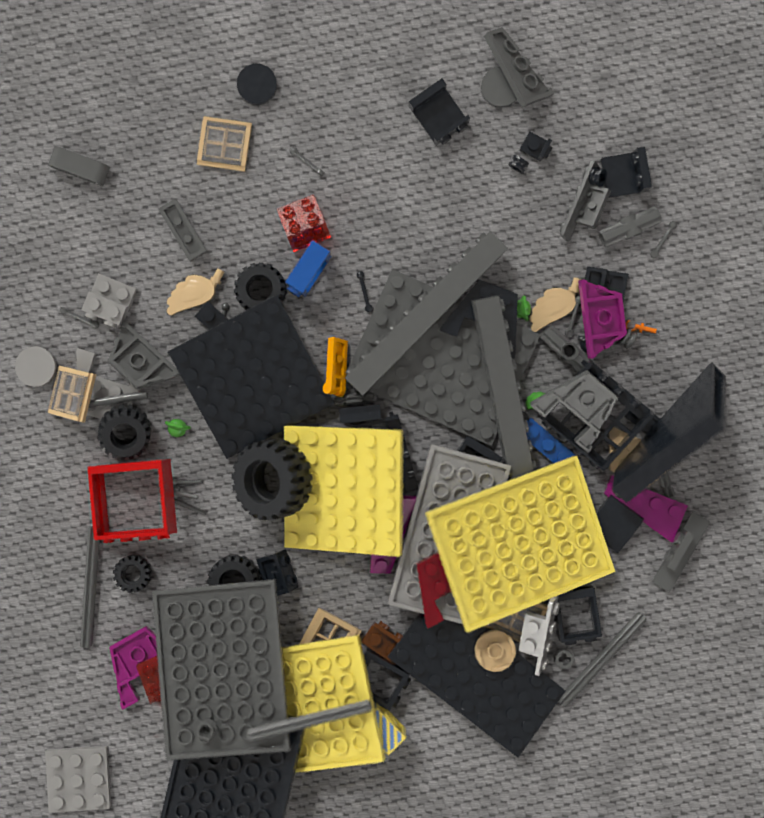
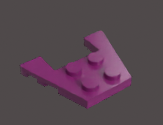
[109,626,158,710]

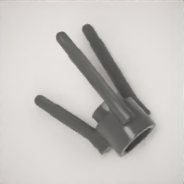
[173,480,207,515]

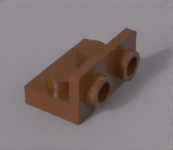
[361,621,402,664]

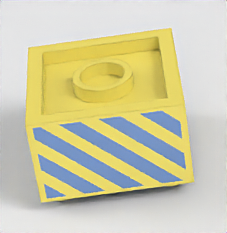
[374,703,406,755]

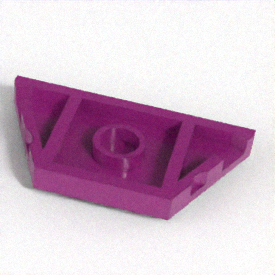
[578,280,627,359]

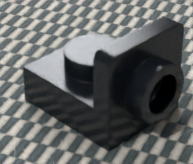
[519,131,553,162]

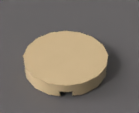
[474,630,516,672]

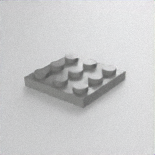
[45,746,111,813]

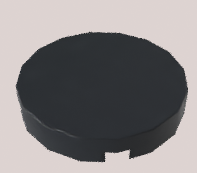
[237,64,277,105]

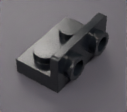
[256,549,298,596]

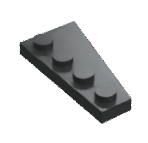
[484,27,555,108]

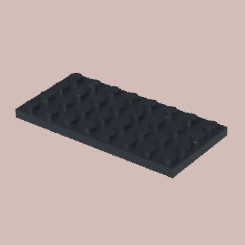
[387,613,566,758]

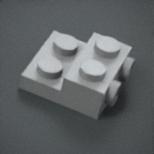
[81,273,137,328]

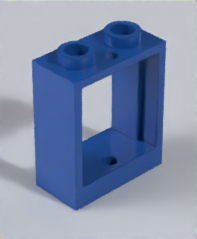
[285,240,332,298]

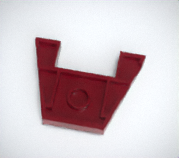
[416,552,452,628]

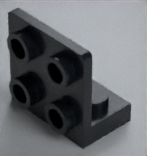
[600,146,652,198]

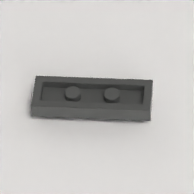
[158,198,208,262]

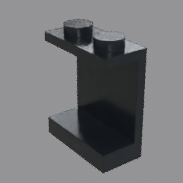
[408,78,470,145]

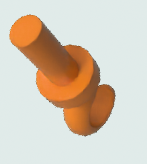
[626,320,657,334]

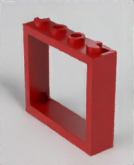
[87,459,177,543]

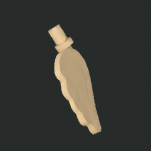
[167,268,224,315]
[529,278,581,332]

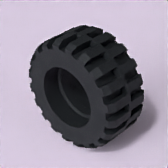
[231,439,313,521]

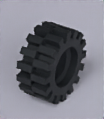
[113,554,152,593]

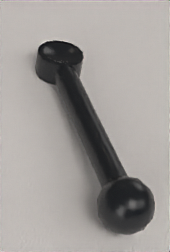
[356,271,373,312]

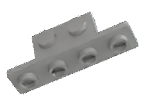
[519,596,560,676]

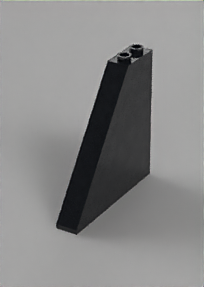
[612,362,726,503]

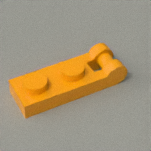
[323,337,348,397]

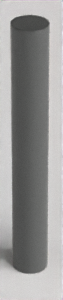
[88,391,148,408]

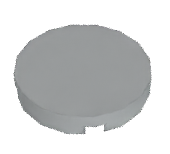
[15,346,57,387]

